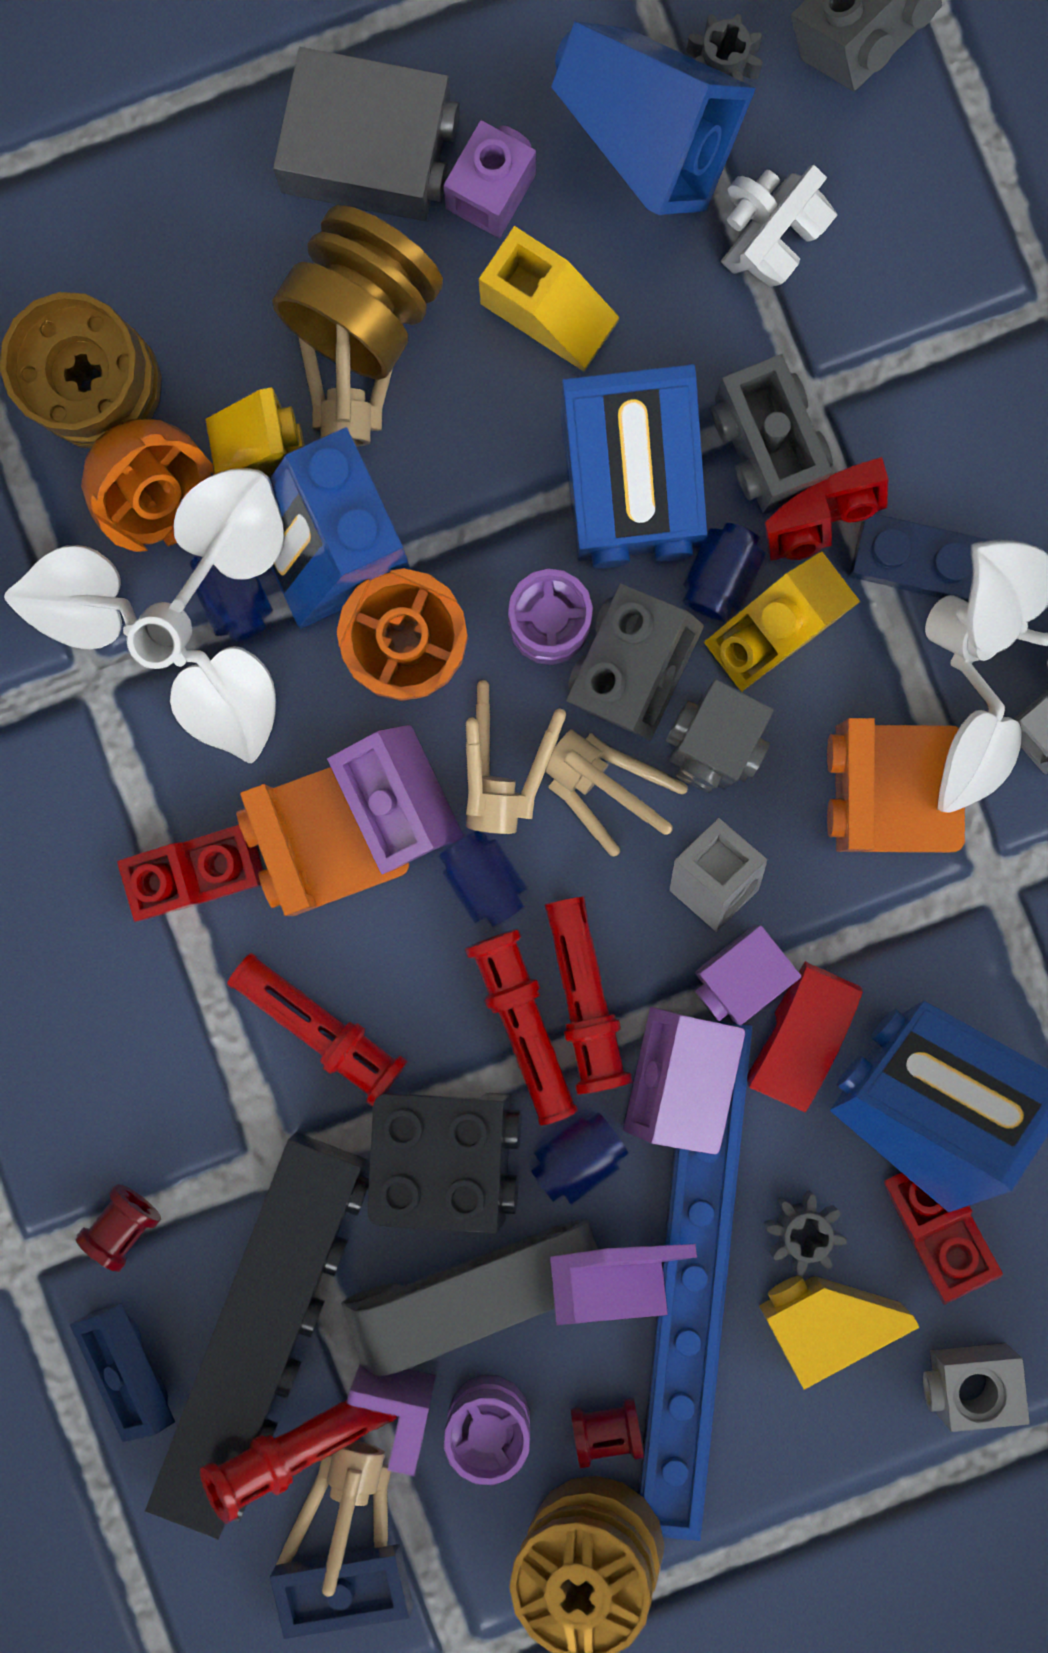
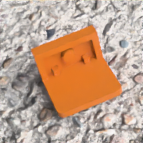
[827,718,965,853]
[236,767,409,916]

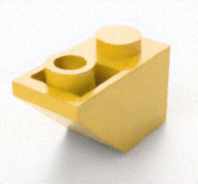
[479,226,619,372]
[205,387,305,478]
[704,551,861,692]

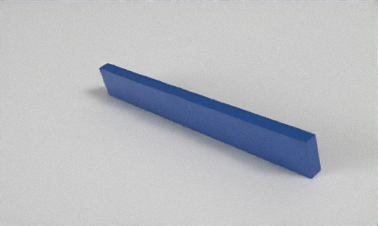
[638,1019,752,1541]

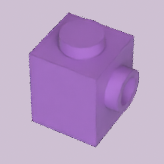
[443,120,536,239]
[694,925,802,1026]

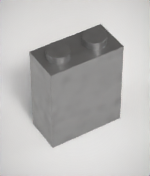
[273,46,460,222]

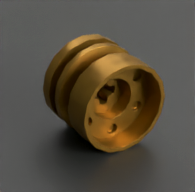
[272,205,443,380]
[0,292,162,448]
[509,1476,665,1653]

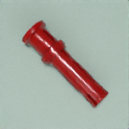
[545,896,633,1095]
[465,928,578,1126]
[227,953,409,1107]
[200,1399,397,1524]

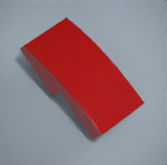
[765,457,889,561]
[117,825,263,922]
[747,961,863,1113]
[884,1172,1003,1305]

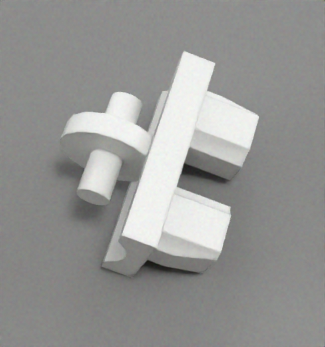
[721,165,837,287]

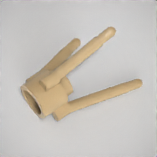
[298,323,393,446]
[466,680,566,834]
[545,729,688,856]
[276,1441,391,1597]

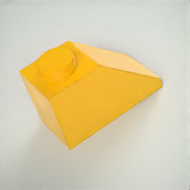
[759,1276,920,1390]

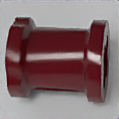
[75,1184,161,1272]
[571,1398,644,1469]

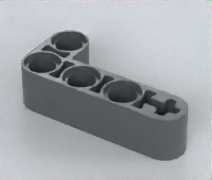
[341,1219,598,1376]

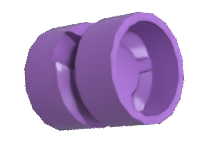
[508,569,593,665]
[444,1375,530,1485]

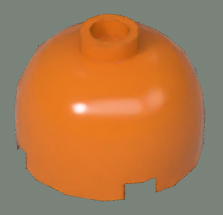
[81,419,215,552]
[337,568,468,701]

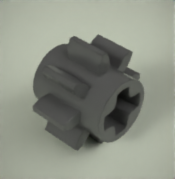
[686,14,763,82]
[763,1190,847,1276]

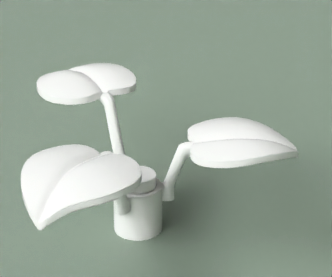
[4,468,284,763]
[925,541,1048,813]

